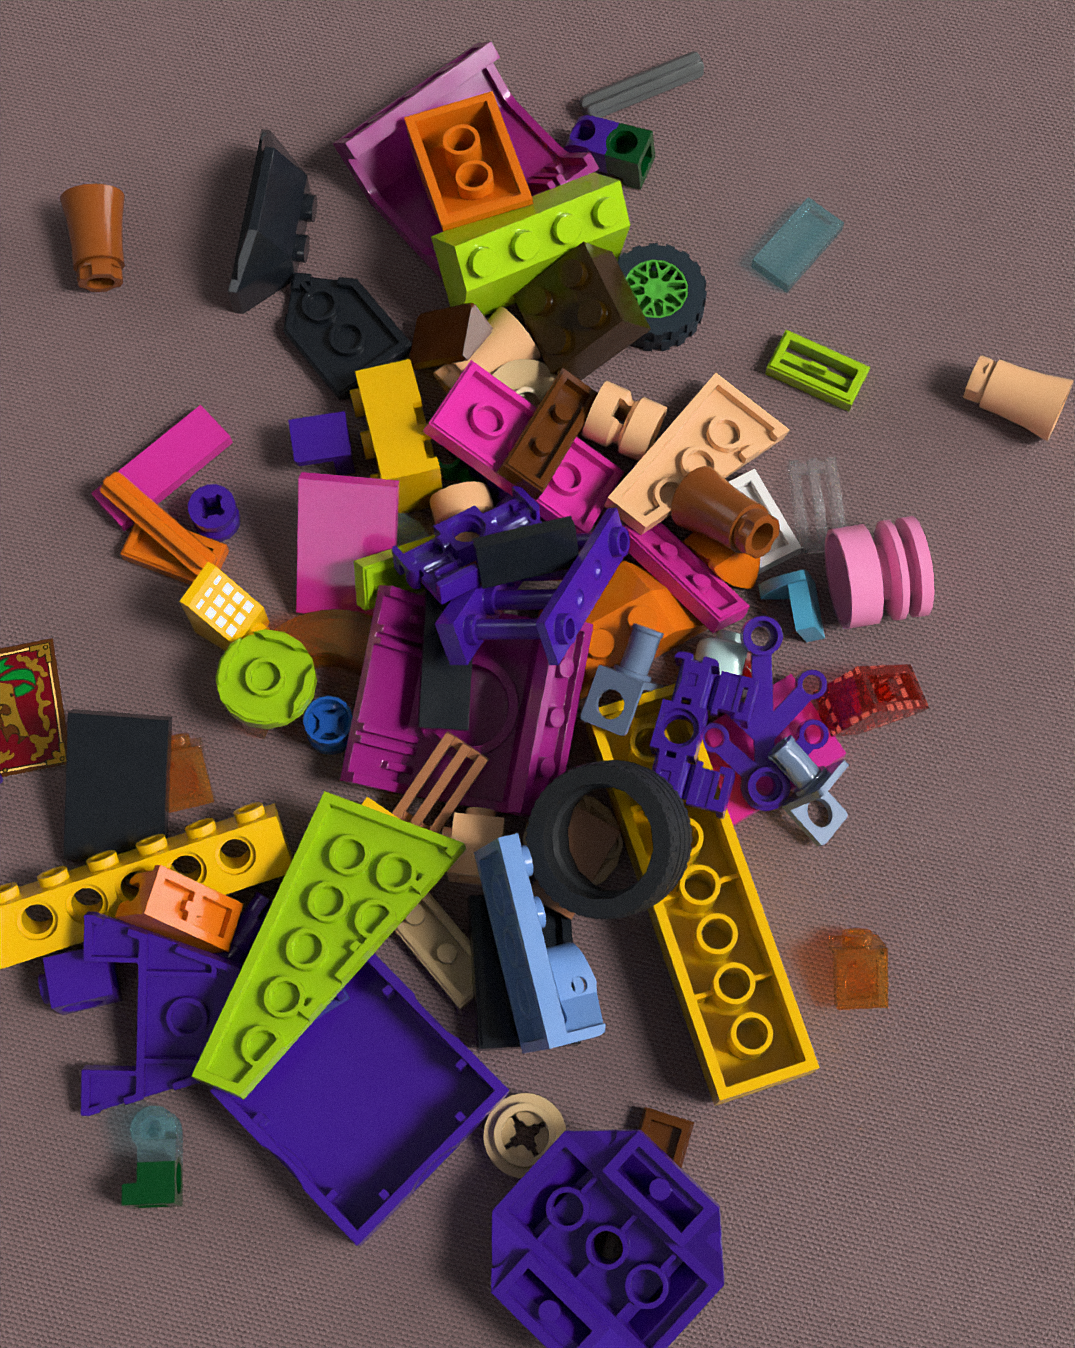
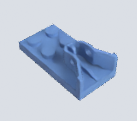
[474,833,605,1054]

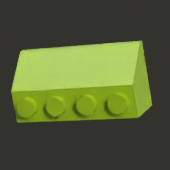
[431,172,630,316]

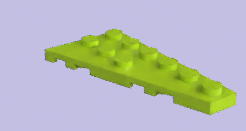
[192,791,466,1100]

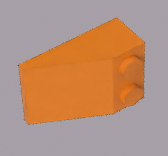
[404,91,533,231]

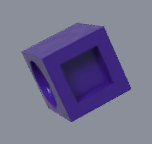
[38,949,123,1015]

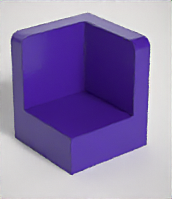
[288,411,355,475]

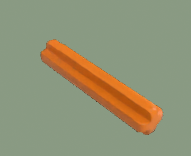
[100,472,217,576]

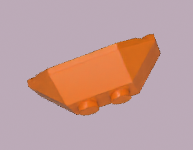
[538,561,708,701]

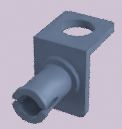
[580,623,664,736]
[767,735,849,847]

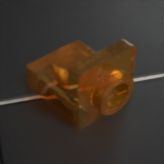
[169,733,215,813]
[828,928,888,1010]

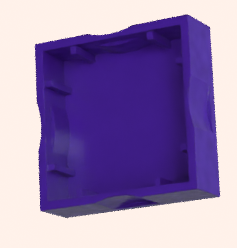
[210,953,510,1246]

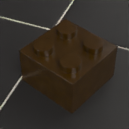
[513,242,651,380]

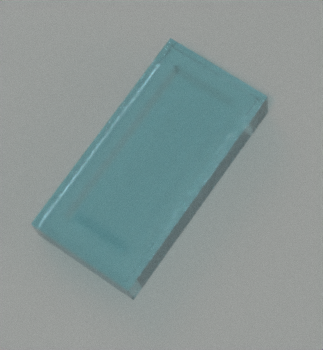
[751,197,844,293]

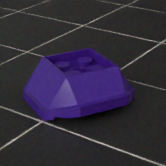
[491,1129,725,1348]

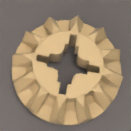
[483,1093,566,1178]

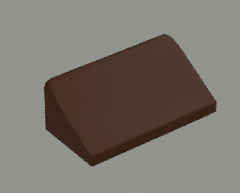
[409,302,493,370]

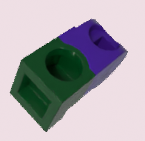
[563,115,655,190]

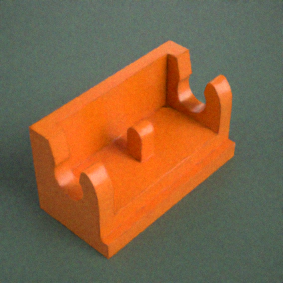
[115,865,243,953]

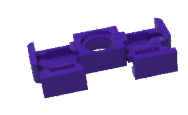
[392,486,542,605]
[650,651,759,819]

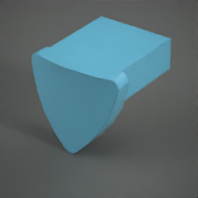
[758,569,825,643]

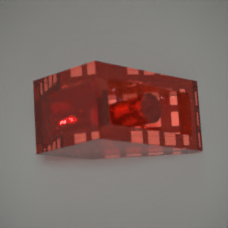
[813,664,929,737]

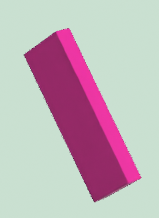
[91,405,233,531]
[622,522,750,634]

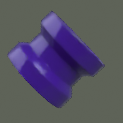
[188,484,240,542]

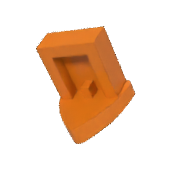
[682,532,760,589]

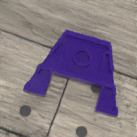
[81,911,243,1116]

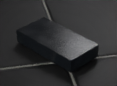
[472,516,579,589]

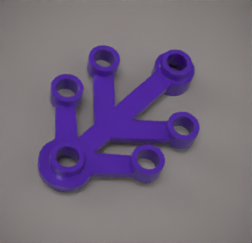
[702,616,829,811]

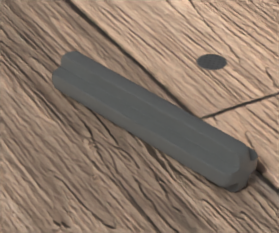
[580,51,704,118]

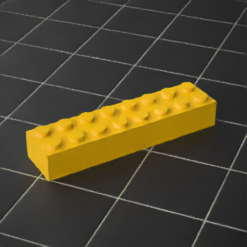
[585,683,820,1106]

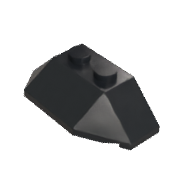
[228,129,317,314]

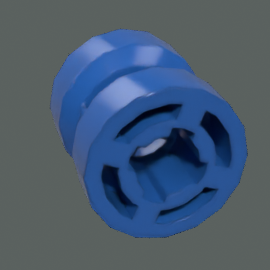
[303,696,353,755]

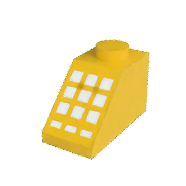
[179,562,270,651]

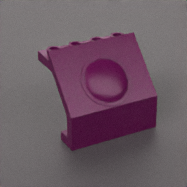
[332,41,599,281]
[340,585,593,817]

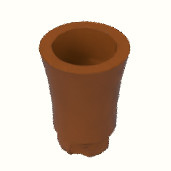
[60,184,125,292]
[671,466,780,559]

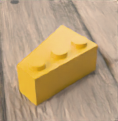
[349,359,442,515]

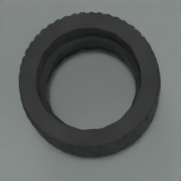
[526,760,693,919]

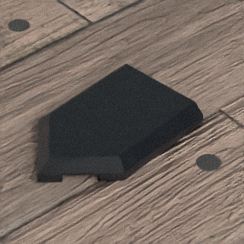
[283,272,412,400]

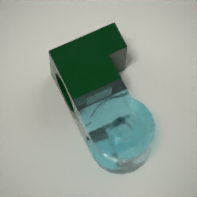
[121,1105,183,1209]

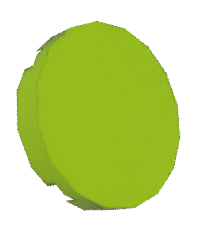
[215,629,317,729]

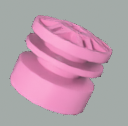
[825,516,934,629]

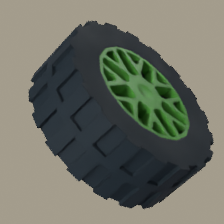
[618,243,707,352]

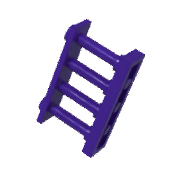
[435,508,630,665]

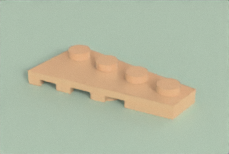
[603,373,789,535]

